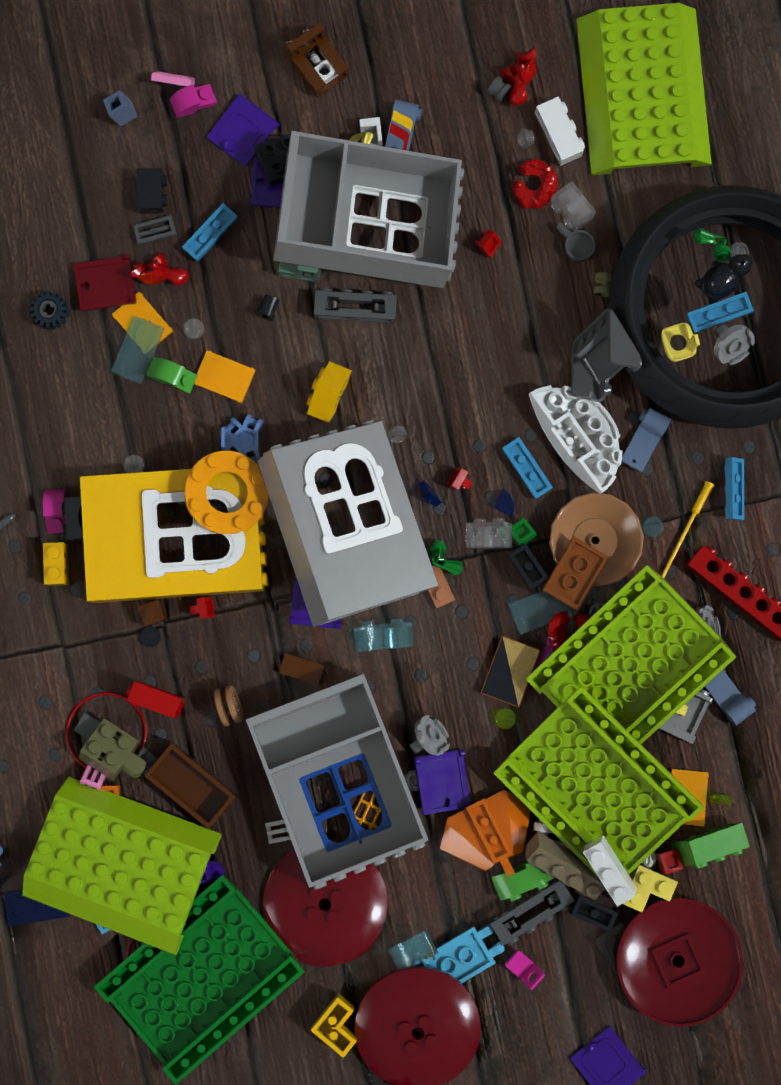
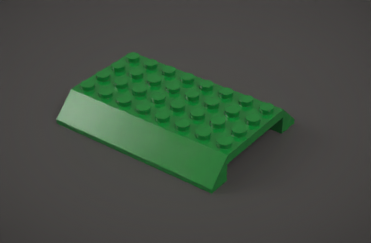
[94,875,305,1085]

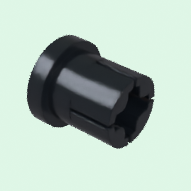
[255,294,279,321]

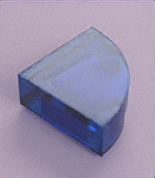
[418,480,442,507]
[493,489,514,517]

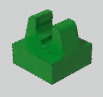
[508,517,537,547]

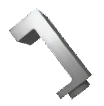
[658,689,713,744]

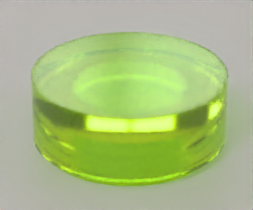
[495,708,516,729]

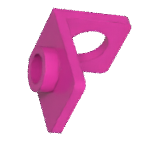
[505,950,545,990]

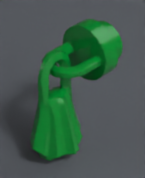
[693,228,731,262]
[429,540,463,576]

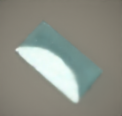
[111,316,164,384]
[508,591,578,635]

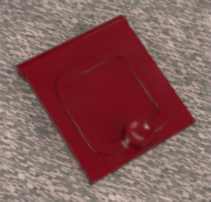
[73,254,137,311]

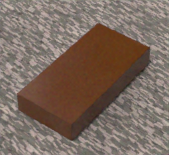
[279,653,324,685]

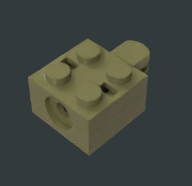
[79,718,146,781]

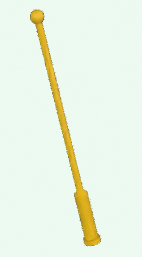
[661,481,714,578]

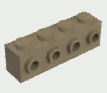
[526,832,606,900]

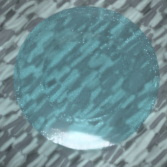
[642,517,664,538]

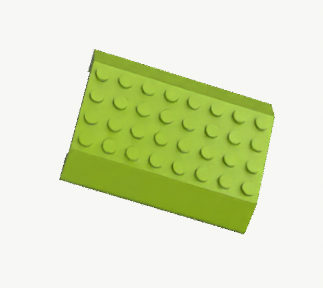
[576,3,712,175]
[526,565,736,744]
[494,686,704,878]
[22,777,222,955]

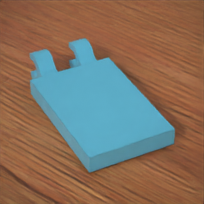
[420,923,505,983]

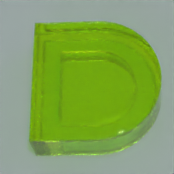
[710,794,733,805]

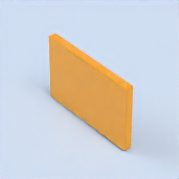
[112,292,173,354]
[194,351,256,403]
[670,769,709,826]

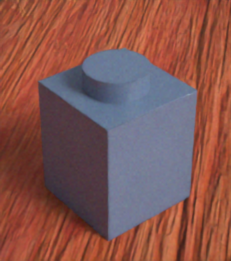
[103,90,138,126]

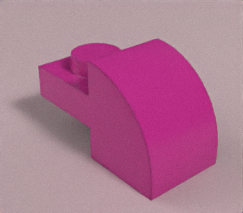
[170,84,217,118]
[43,489,67,534]

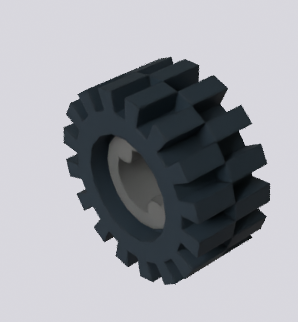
[30,291,69,330]

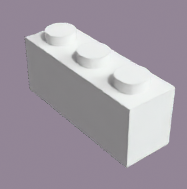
[535,96,585,166]
[583,835,637,907]

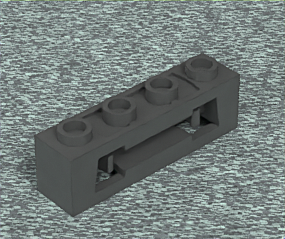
[314,288,397,324]
[489,879,574,946]

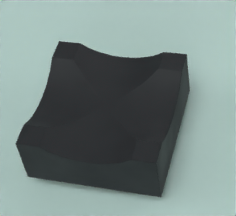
[254,133,291,187]
[61,497,83,543]

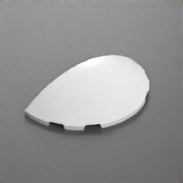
[529,385,622,494]

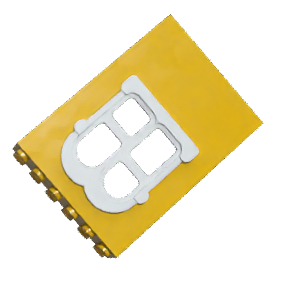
[80,469,269,603]

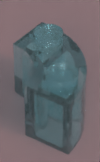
[354,618,414,652]
[388,930,438,969]

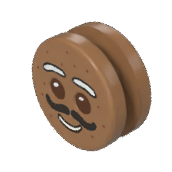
[214,685,243,726]

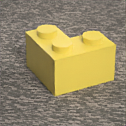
[623,865,678,912]

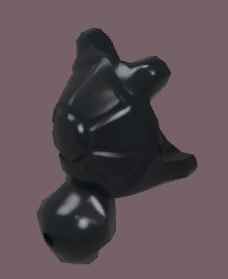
[695,254,752,305]

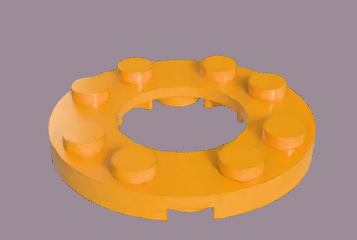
[185,451,269,535]

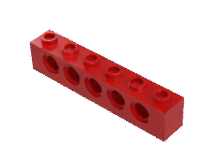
[685,545,781,642]

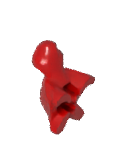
[499,48,537,106]
[129,252,190,286]

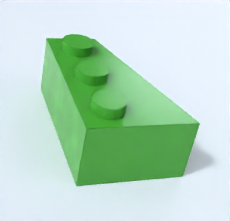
[670,823,750,869]

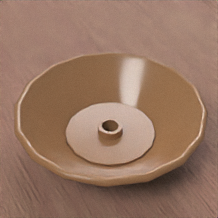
[549,492,644,587]

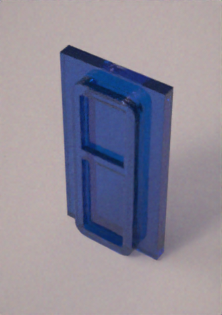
[4,890,71,927]

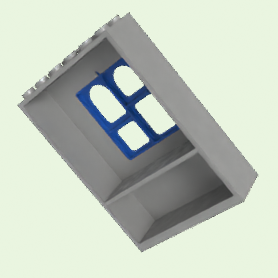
[246,674,429,890]

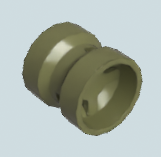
[593,272,613,297]

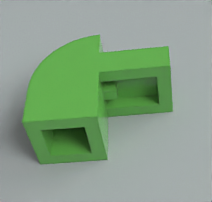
[146,357,198,394]

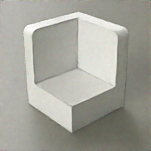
[360,117,382,146]

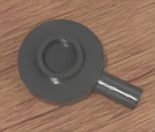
[556,222,596,262]

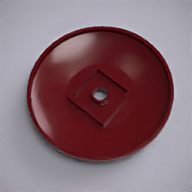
[263,840,388,967]
[616,898,743,1027]
[355,966,481,1085]

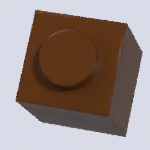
[139,600,168,627]

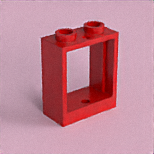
[126,681,186,718]

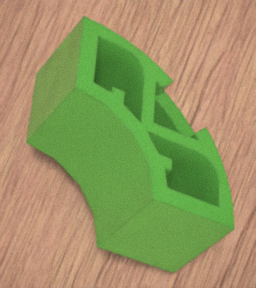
[491,861,555,902]

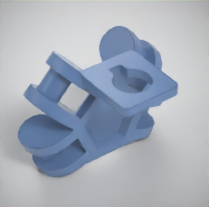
[221,414,264,463]

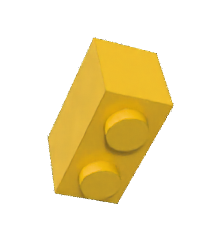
[43,542,69,586]

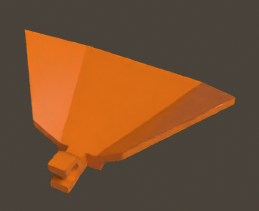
[440,790,531,877]

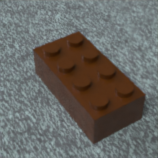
[145,743,238,829]

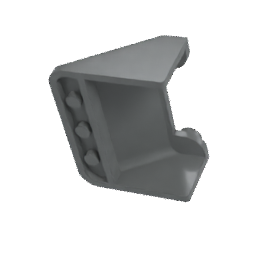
[571,309,642,403]

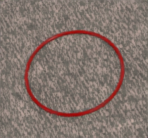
[66,692,147,774]

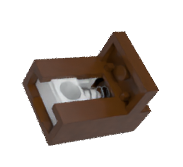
[283,23,349,98]

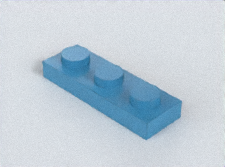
[182,203,238,262]
[686,292,754,334]
[502,437,553,500]
[724,457,744,520]

